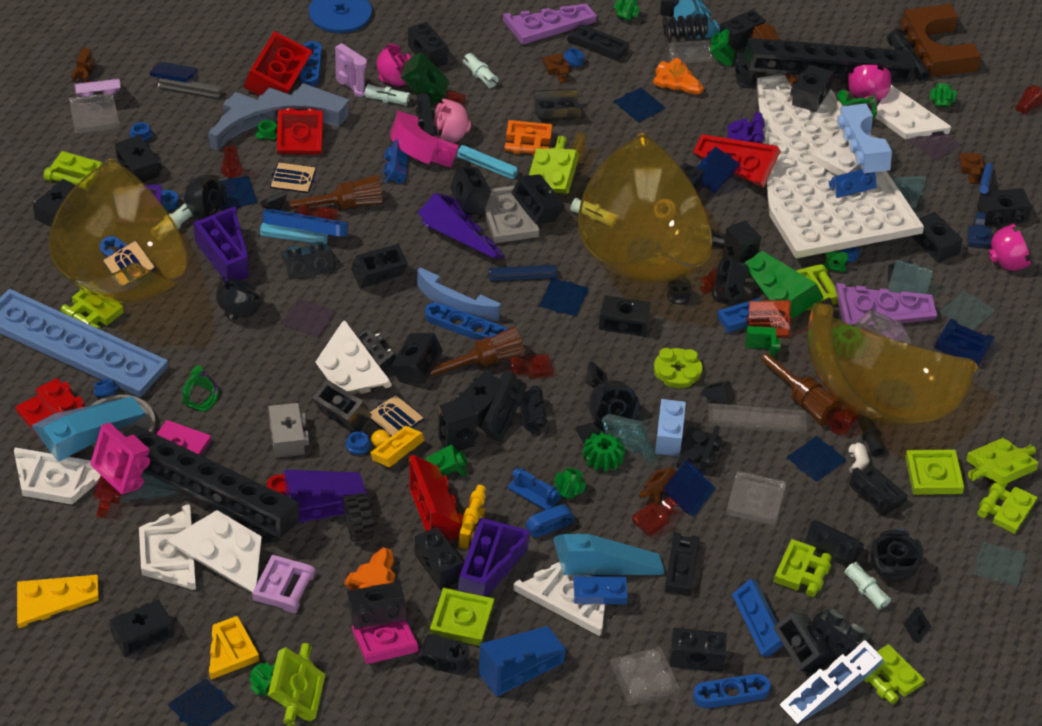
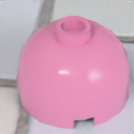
[433,99,471,143]

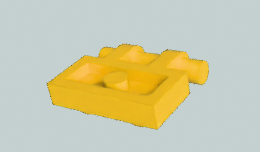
[458,485,486,550]

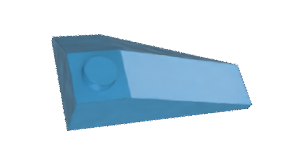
[674,0,720,39]
[32,396,146,462]
[553,534,665,575]

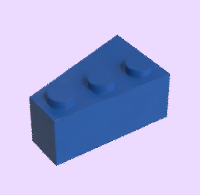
[479,626,565,697]

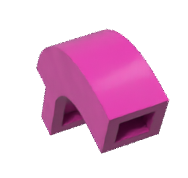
[390,111,458,168]

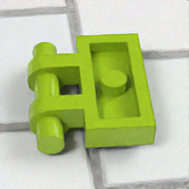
[60,284,124,330]
[977,483,1038,534]
[774,539,832,597]
[864,644,925,704]

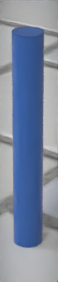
[979,163,993,194]

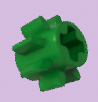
[613,0,641,21]
[930,83,957,108]
[554,467,587,499]
[249,662,275,696]

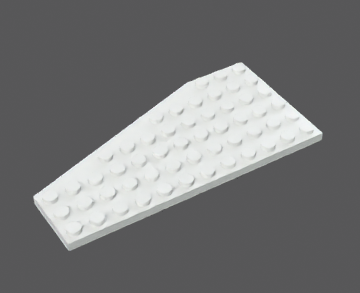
[757,74,924,258]

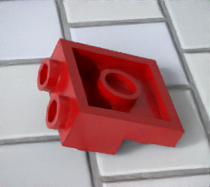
[277,108,323,155]
[15,378,86,441]

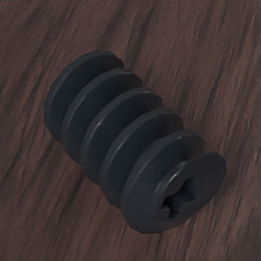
[662,13,708,43]

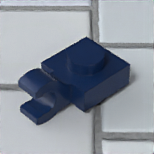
[967,212,992,249]

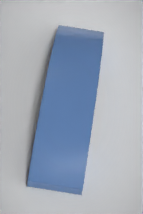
[417,267,501,321]

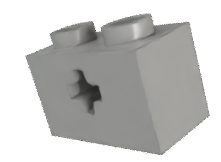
[268,403,309,458]

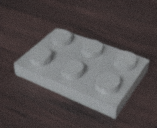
[484,186,539,244]

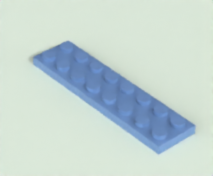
[0,289,168,398]

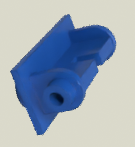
[383,139,408,184]
[829,169,877,198]
[507,468,563,510]

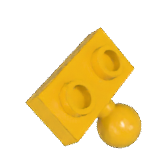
[370,426,425,467]

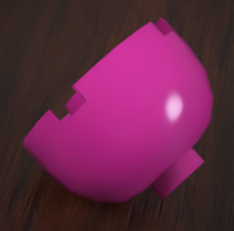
[376,43,412,87]
[848,65,891,105]
[988,224,1031,271]

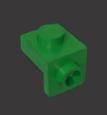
[710,29,735,67]
[745,326,780,358]
[426,445,468,477]

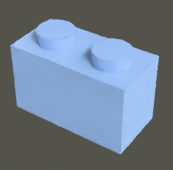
[655,399,686,456]

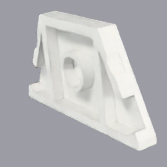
[875,85,951,140]
[316,321,392,395]
[14,448,103,504]
[139,505,196,590]
[168,510,262,593]
[513,562,605,636]

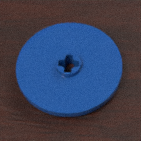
[309,0,372,33]

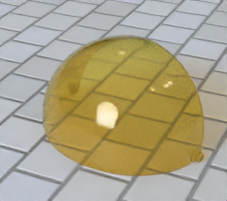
[578,133,712,284]
[49,159,189,303]
[807,303,978,425]

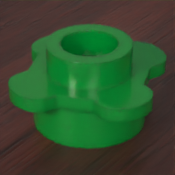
[256,120,278,140]
[824,250,848,272]

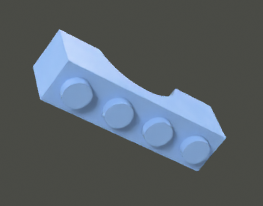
[837,104,892,173]

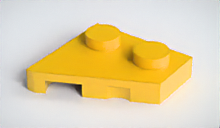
[209,616,259,680]

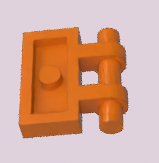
[504,120,552,156]

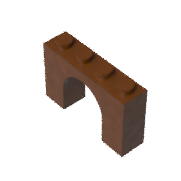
[900,4,981,77]

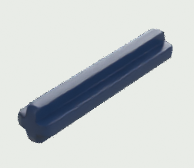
[488,265,557,282]

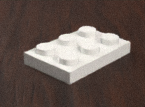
[810,130,877,175]

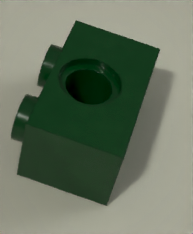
[400,52,450,105]

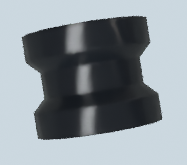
[667,277,691,305]

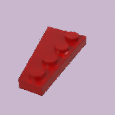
[693,134,781,188]

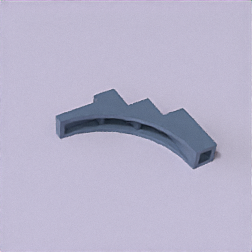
[208,83,349,151]

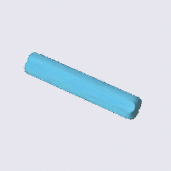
[457,145,518,179]
[260,223,328,244]

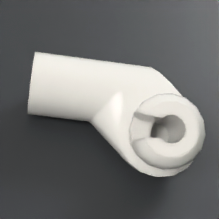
[848,443,870,473]

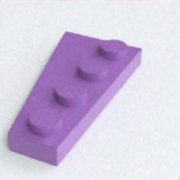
[503,4,597,45]
[835,283,937,328]

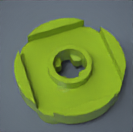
[654,348,702,388]

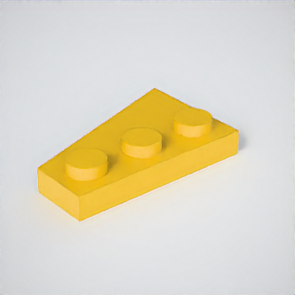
[17,575,99,629]

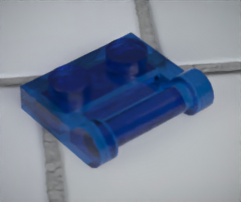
[935,319,995,366]

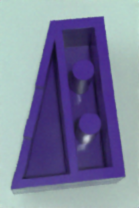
[194,207,249,281]
[284,470,367,523]
[458,517,530,597]

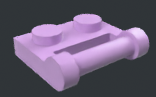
[335,43,367,97]
[74,78,121,97]
[252,555,316,614]

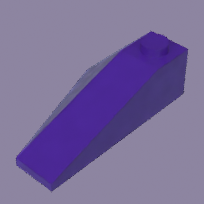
[418,192,505,259]

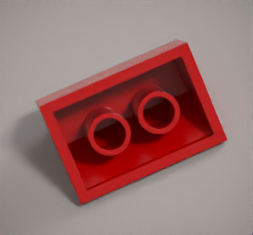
[243,31,312,96]
[409,455,463,541]

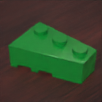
[745,251,824,323]

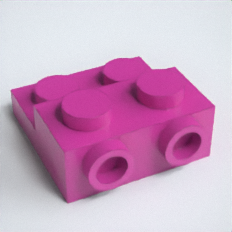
[90,422,150,494]

